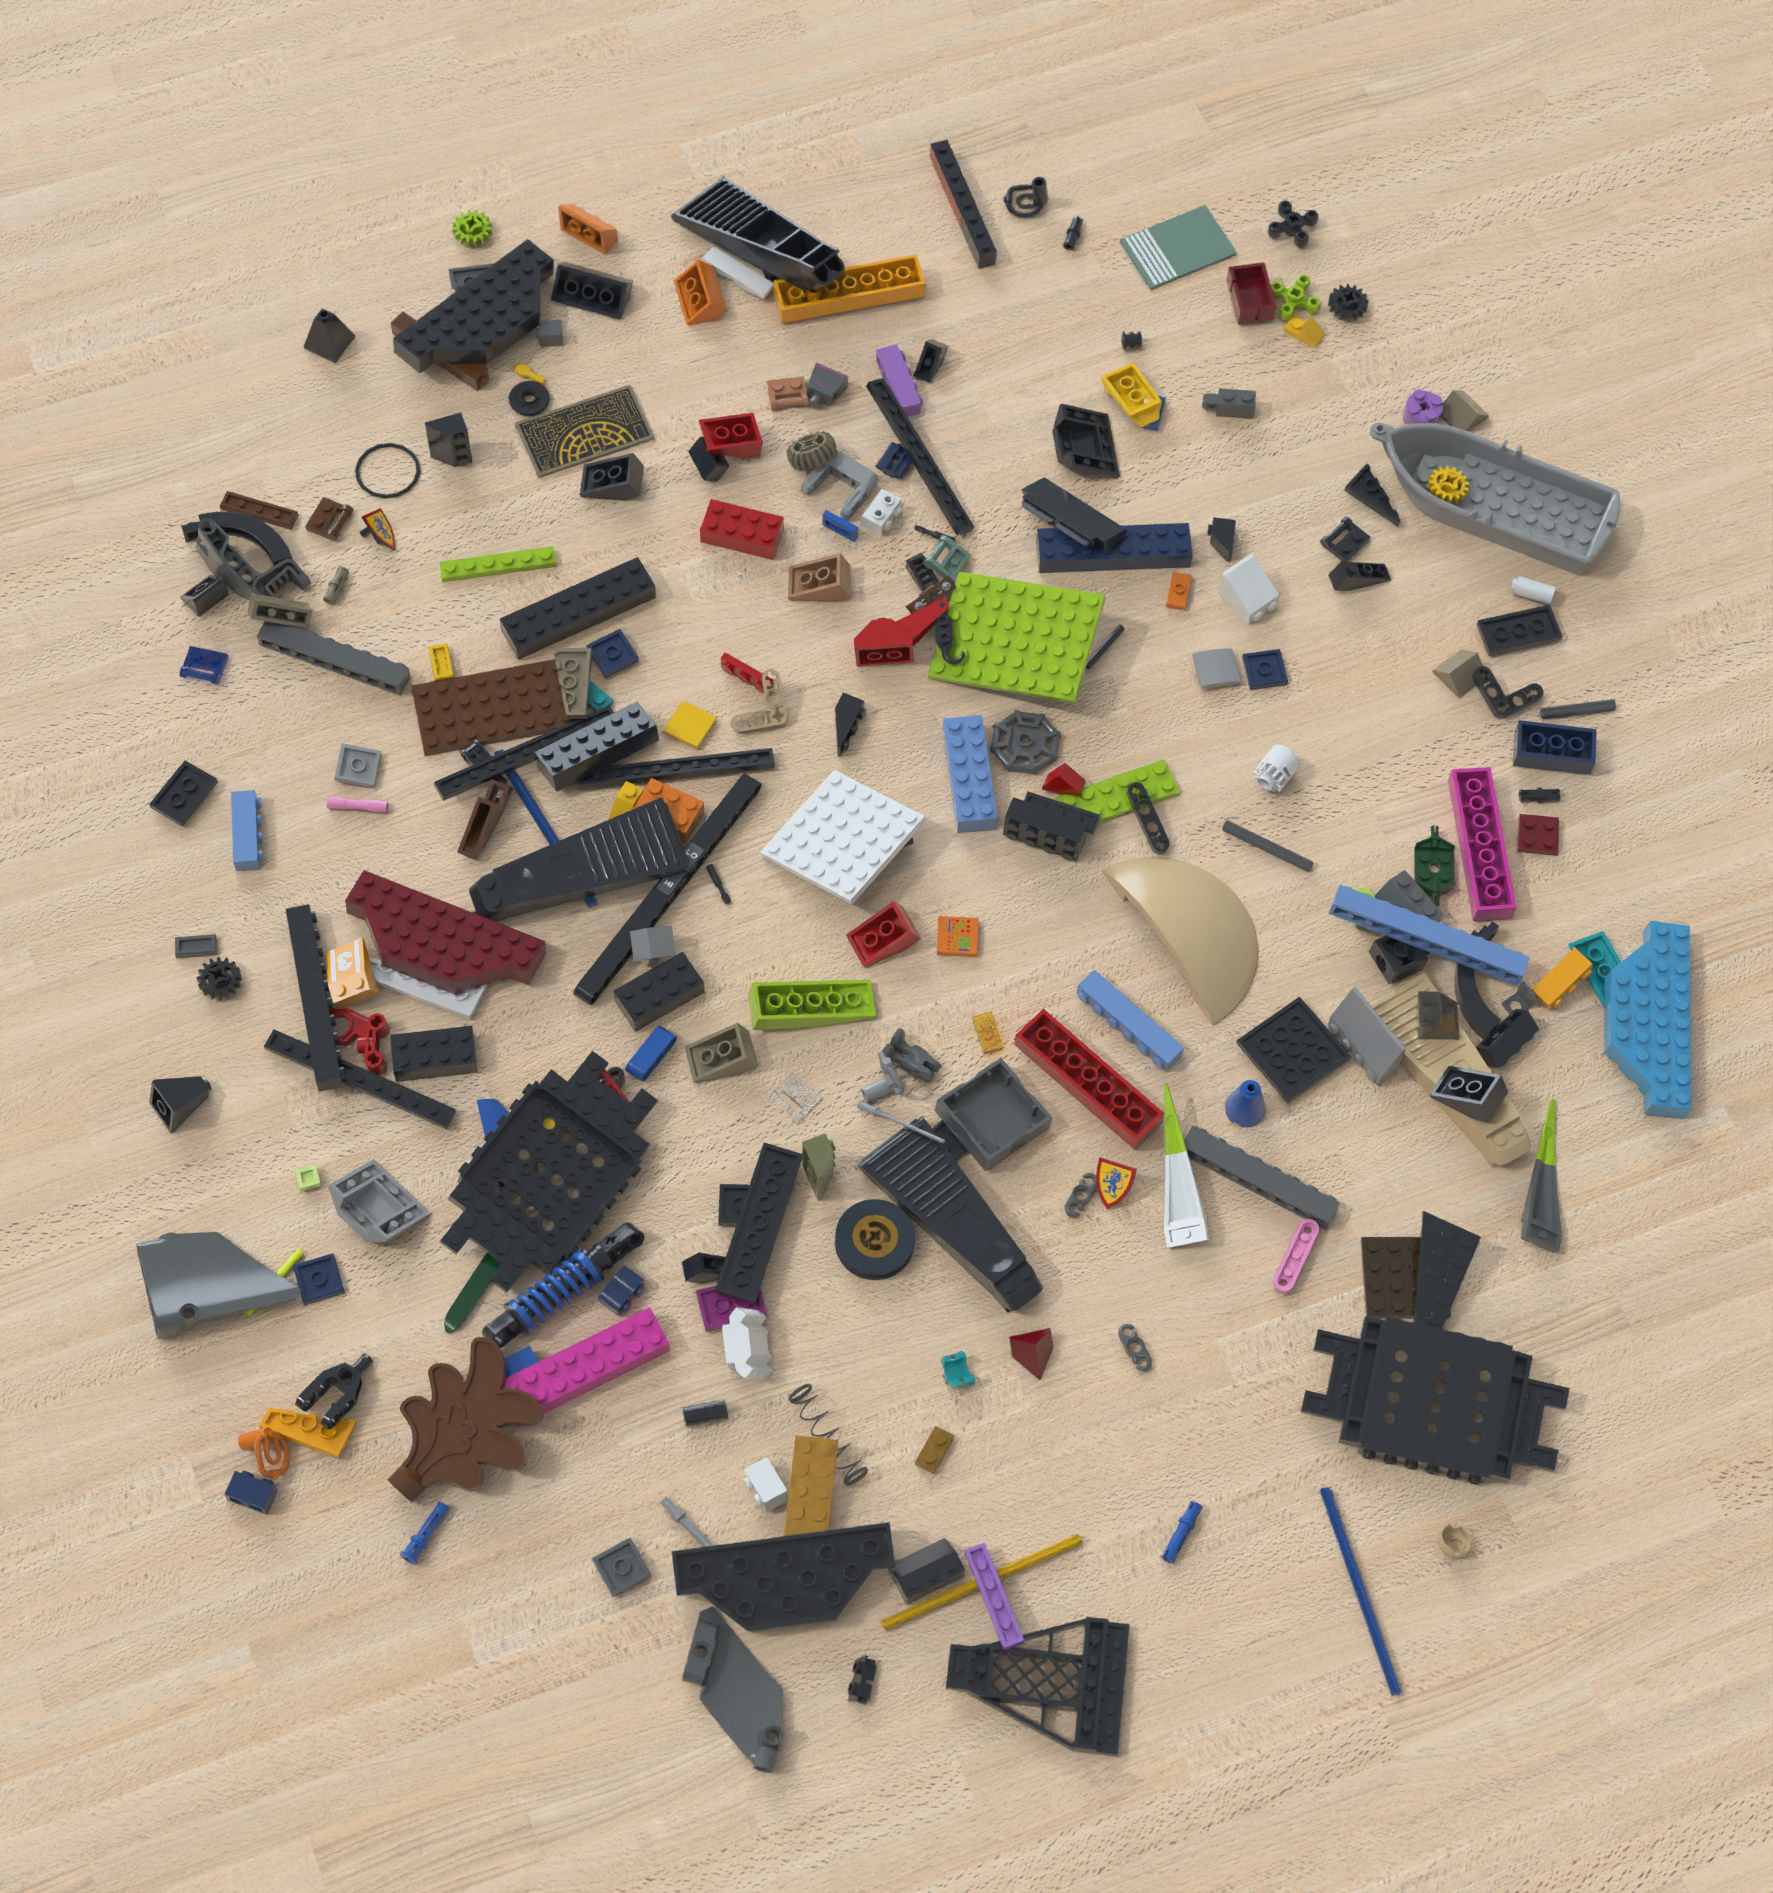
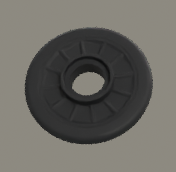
[509,381,550,416]

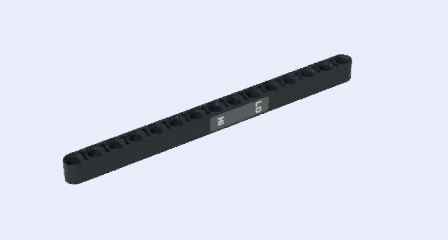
[573,773,762,1005]

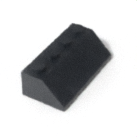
[551,262,633,319]

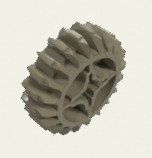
[786,431,837,471]

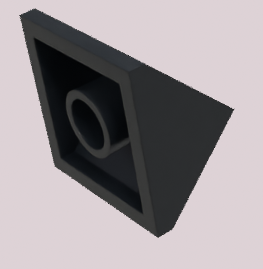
[180,575,229,617]

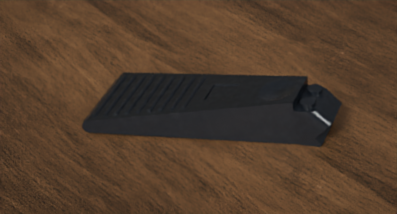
[671,177,845,291]
[469,798,690,922]
[857,1116,1043,1313]

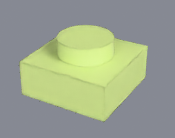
[295,1165,321,1192]

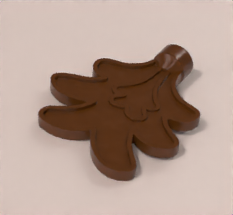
[387,1337,544,1503]

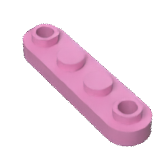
[1273,1219,1319,1294]

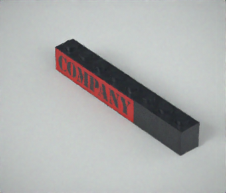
[930,139,997,269]

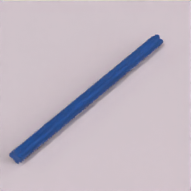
[494,749,598,908]
[1319,1487,1403,1696]

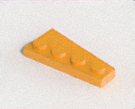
[259,1408,357,1459]

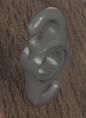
[1064,1173,1097,1218]
[1118,1324,1152,1371]

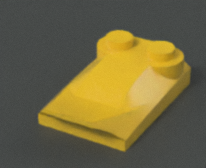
[1101,362,1162,428]

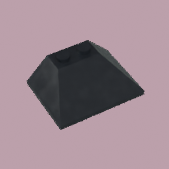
[1052,403,1120,478]

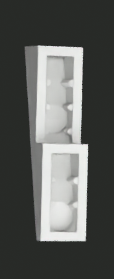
[703,246,774,299]

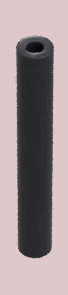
[1086,624,1125,669]

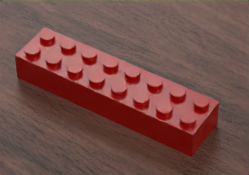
[1014,1008,1165,1150]

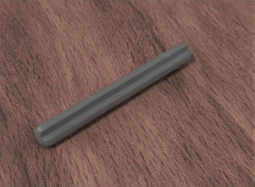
[1222,820,1314,872]

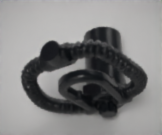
[1004,177,1048,218]

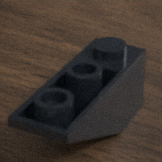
[1328,561,1391,591]
[835,692,866,757]

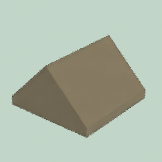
[1441,390,1489,432]
[1433,649,1486,698]

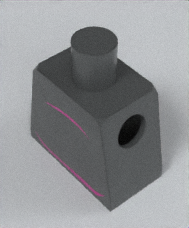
[807,362,848,409]

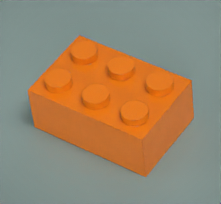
[633,778,705,844]

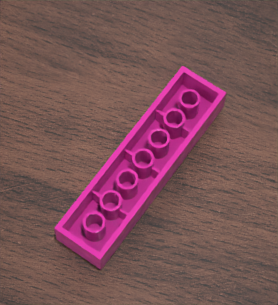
[1448,767,1516,921]
[503,1307,670,1427]

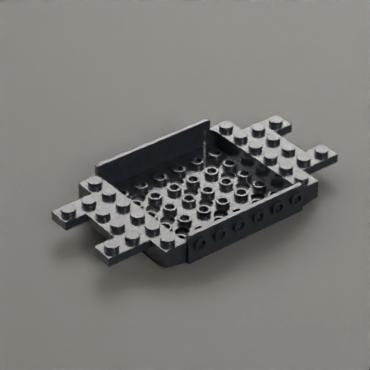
[440,1051,658,1293]
[1301,1317,1570,1485]

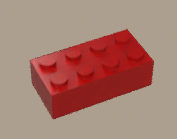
[700,499,784,560]

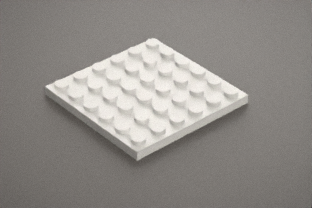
[760,770,926,905]

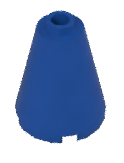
[1225,1080,1266,1128]

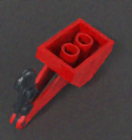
[854,599,965,667]

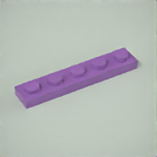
[964,1543,1024,1651]

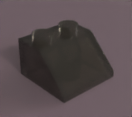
[1416,991,1459,1040]

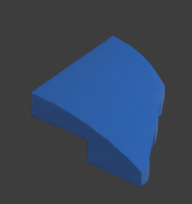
[477,1099,509,1137]

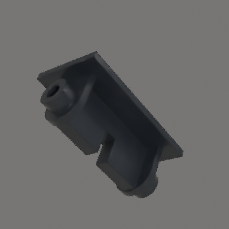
[848,1655,877,1704]

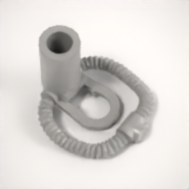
[861,1051,904,1103]

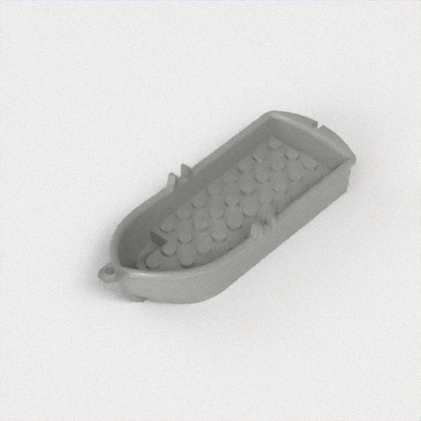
[1370,423,1620,576]

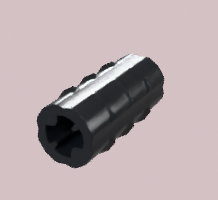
[682,1399,728,1426]

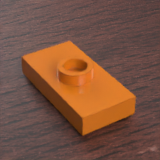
[1166,571,1192,610]

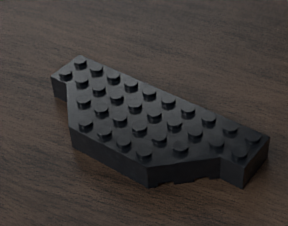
[393,239,554,373]
[671,1522,895,1632]

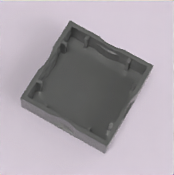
[934,1058,1052,1171]

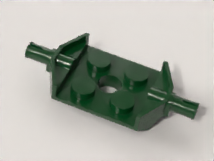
[1414,825,1456,907]

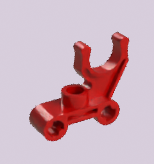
[329,1008,390,1075]

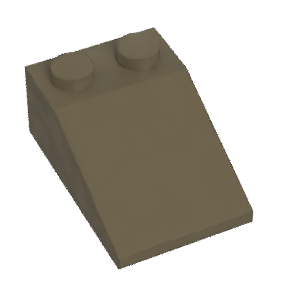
[685,1023,758,1083]

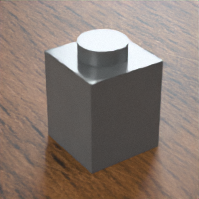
[536,320,563,347]

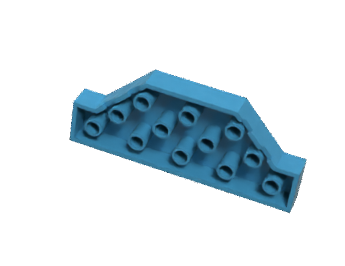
[1604,921,1692,1119]

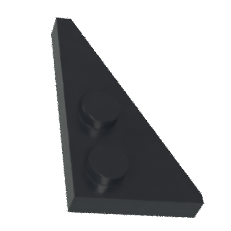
[1344,463,1401,527]

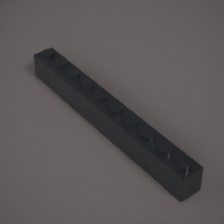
[285,904,346,1092]

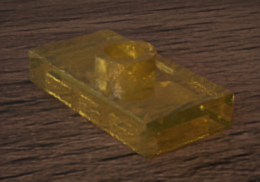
[972,1011,1003,1055]

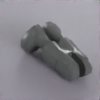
[882,1028,942,1082]

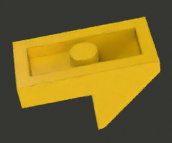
[1283,315,1324,348]

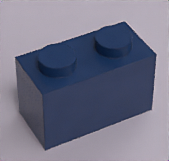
[224,1471,278,1515]

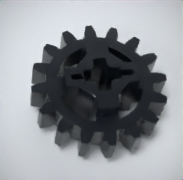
[1328,284,1369,322]
[197,957,242,1000]

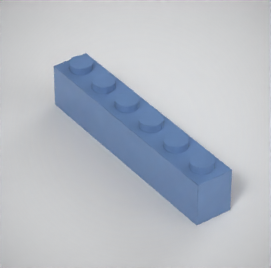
[1077,970,1184,1071]

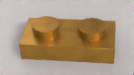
[915,1426,954,1474]

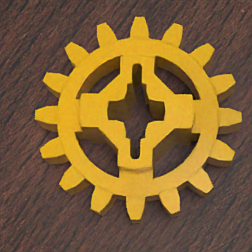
[1427,466,1469,504]

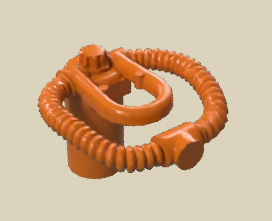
[238,1427,290,1480]

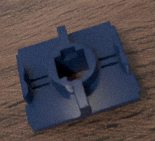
[875,442,912,479]

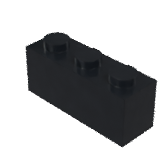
[1476,1009,1539,1068]

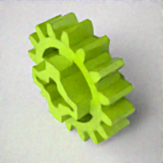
[452,210,492,247]

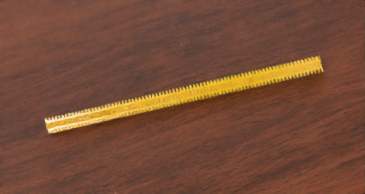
[881,1534,1083,1631]

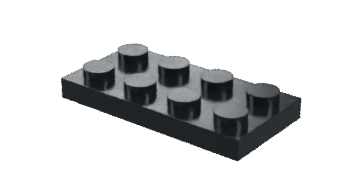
[1476,605,1563,656]

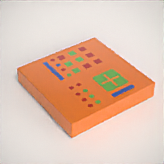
[937,916,979,957]

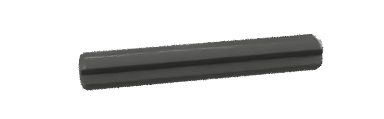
[1540,699,1616,719]

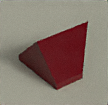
[1009,1328,1053,1380]

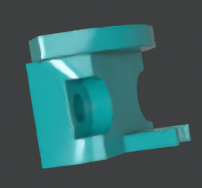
[941,1351,975,1389]

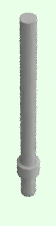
[660,1497,714,1547]

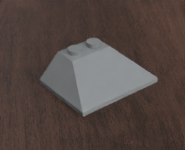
[329,1159,430,1242]

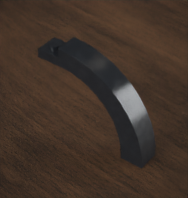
[181,512,293,566]
[1454,922,1501,1040]

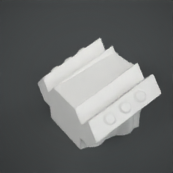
[722,1307,774,1380]

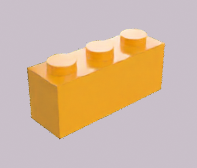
[1532,948,1592,1010]

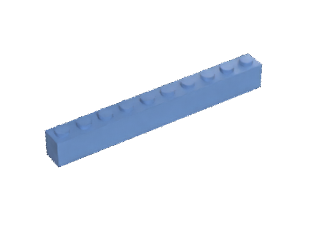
[1328,885,1530,986]

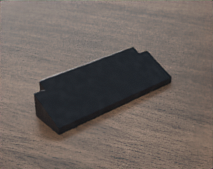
[1021,477,1127,553]

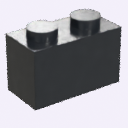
[688,437,730,481]

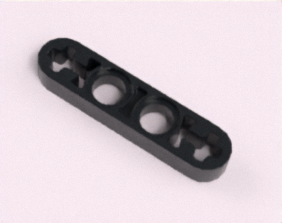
[1126,782,1170,855]

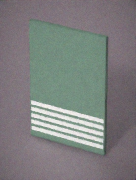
[1119,205,1237,290]

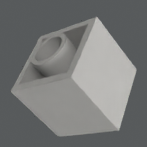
[630,926,676,961]

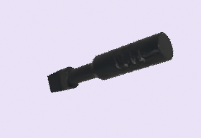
[914,525,956,542]
[706,864,731,904]

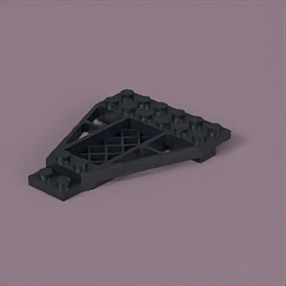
[946,1617,1130,1757]

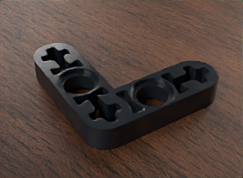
[1473,666,1544,719]

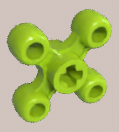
[1271,274,1321,321]

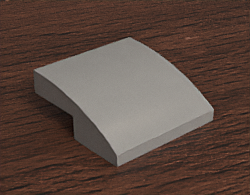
[1192,649,1242,689]

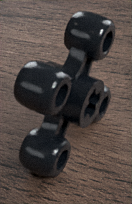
[1267,200,1319,248]

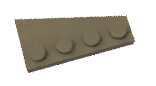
[553,648,592,719]

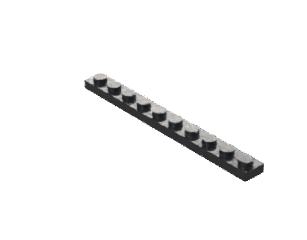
[866,378,974,535]
[434,706,614,801]
[578,748,775,789]
[264,1029,456,1129]

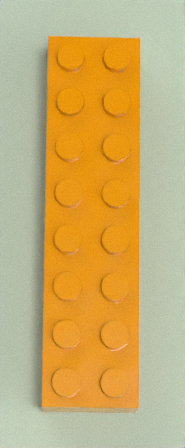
[773,254,926,323]

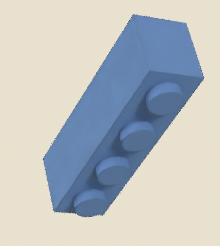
[231,790,263,871]

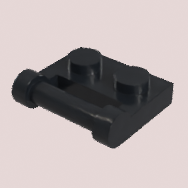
[1320,516,1371,562]

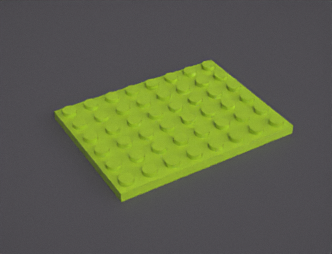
[927,571,1106,704]

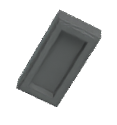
[175,934,217,958]

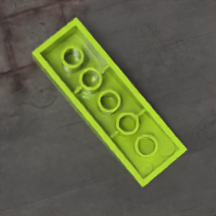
[748,980,876,1030]

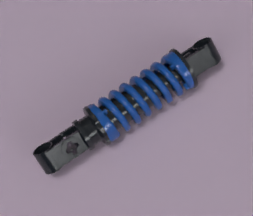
[482,1222,645,1348]

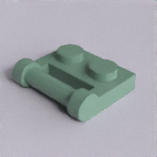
[923,535,970,579]

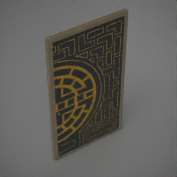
[515,385,654,478]

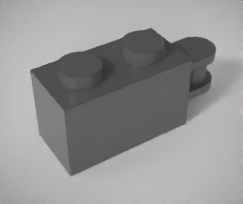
[1202,388,1256,419]

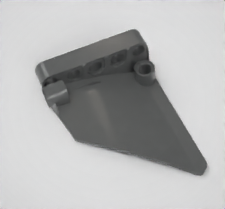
[136,1232,301,1339]

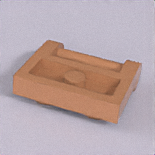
[767,376,808,410]

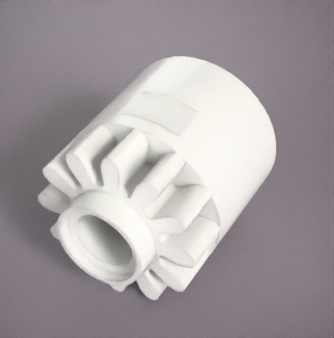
[1253,745,1300,793]

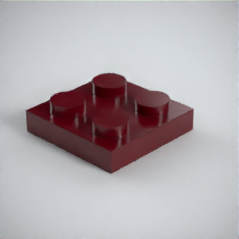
[1517,814,1559,856]

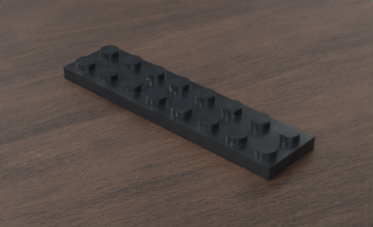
[714,1142,802,1305]

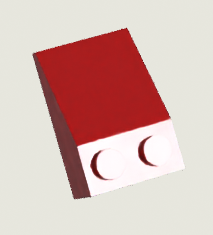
[699,412,763,459]
[846,901,921,967]

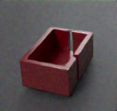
[1226,262,1276,325]

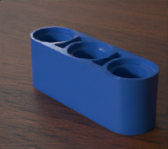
[625,1025,677,1082]

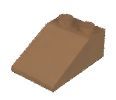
[788,553,851,601]

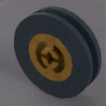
[835,1199,915,1280]

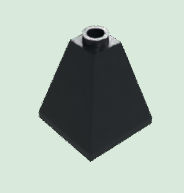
[303,308,355,364]
[149,1076,211,1133]

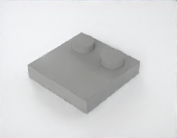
[334,743,381,788]

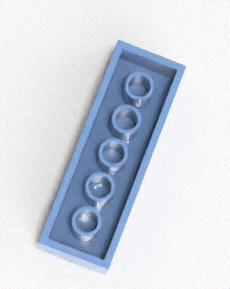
[942,715,997,833]

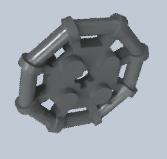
[989,710,1061,775]

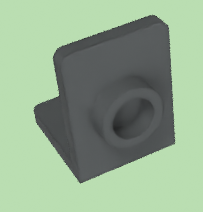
[1502,981,1536,1014]

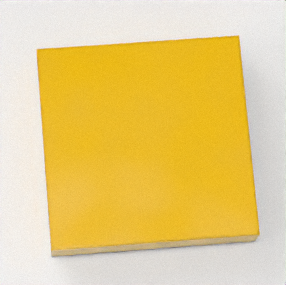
[663,700,717,750]

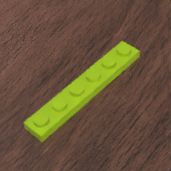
[439,546,556,582]

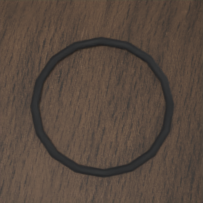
[355,443,420,498]

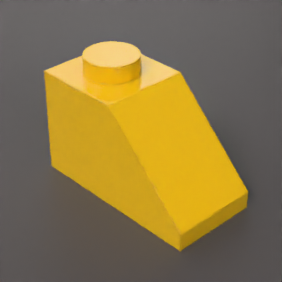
[608,781,643,820]

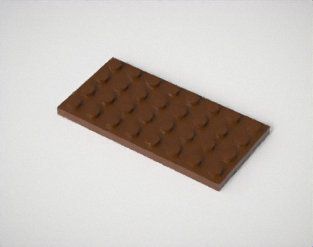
[411,659,577,756]

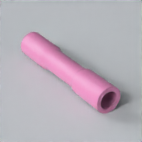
[327,797,388,813]

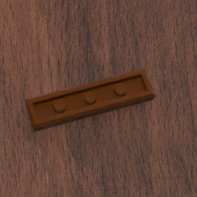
[220,491,298,530]

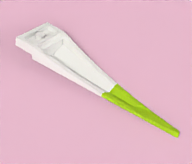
[1164,1083,1209,1248]

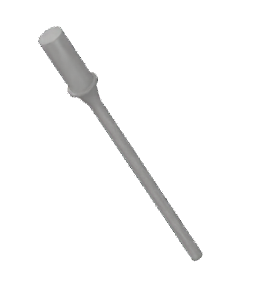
[857,1100,945,1144]

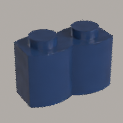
[598,1265,645,1316]

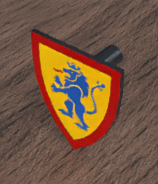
[360,508,395,551]
[1096,1157,1137,1209]

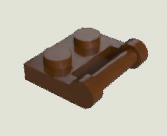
[305,497,354,541]

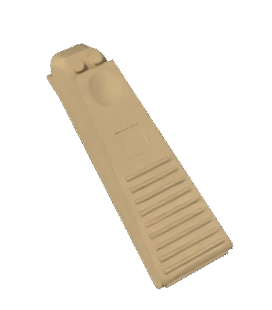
[1368,972,1531,1167]

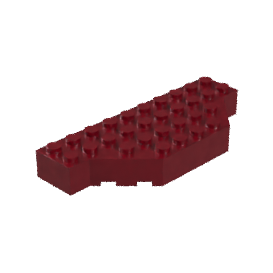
[345,870,546,995]

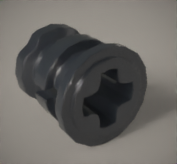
[1121,331,1142,350]

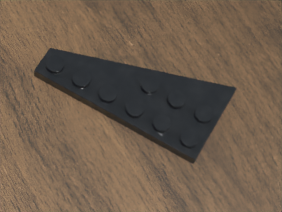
[1413,1211,1481,1329]

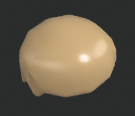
[1438,1523,1472,1557]

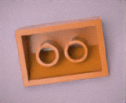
[558,204,618,254]
[673,260,727,325]

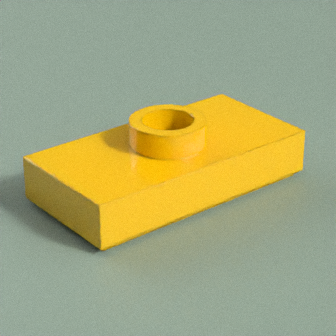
[428,643,454,681]

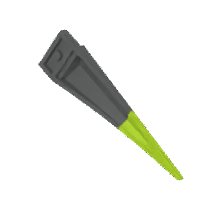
[1521,1099,1562,1253]

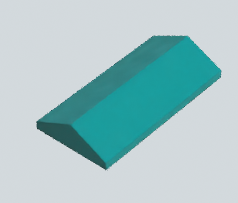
[1568,931,1621,1009]

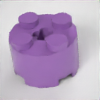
[1403,389,1443,425]

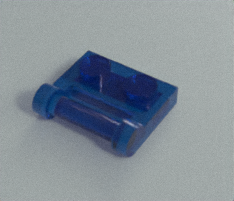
[179,646,228,685]

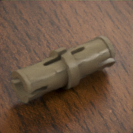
[323,566,350,605]

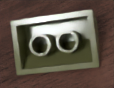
[802,1133,836,1201]

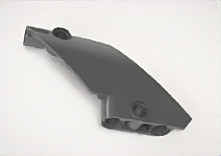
[682,1606,783,1773]

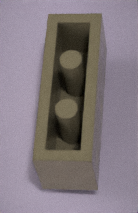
[248,593,312,628]

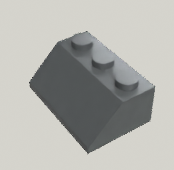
[1374,870,1443,922]

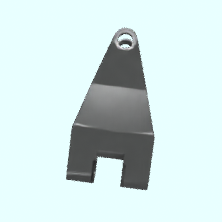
[196,518,311,601]

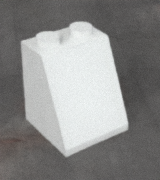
[1219,554,1279,624]

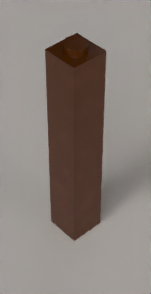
[391,311,489,391]

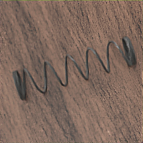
[788,1384,868,1486]

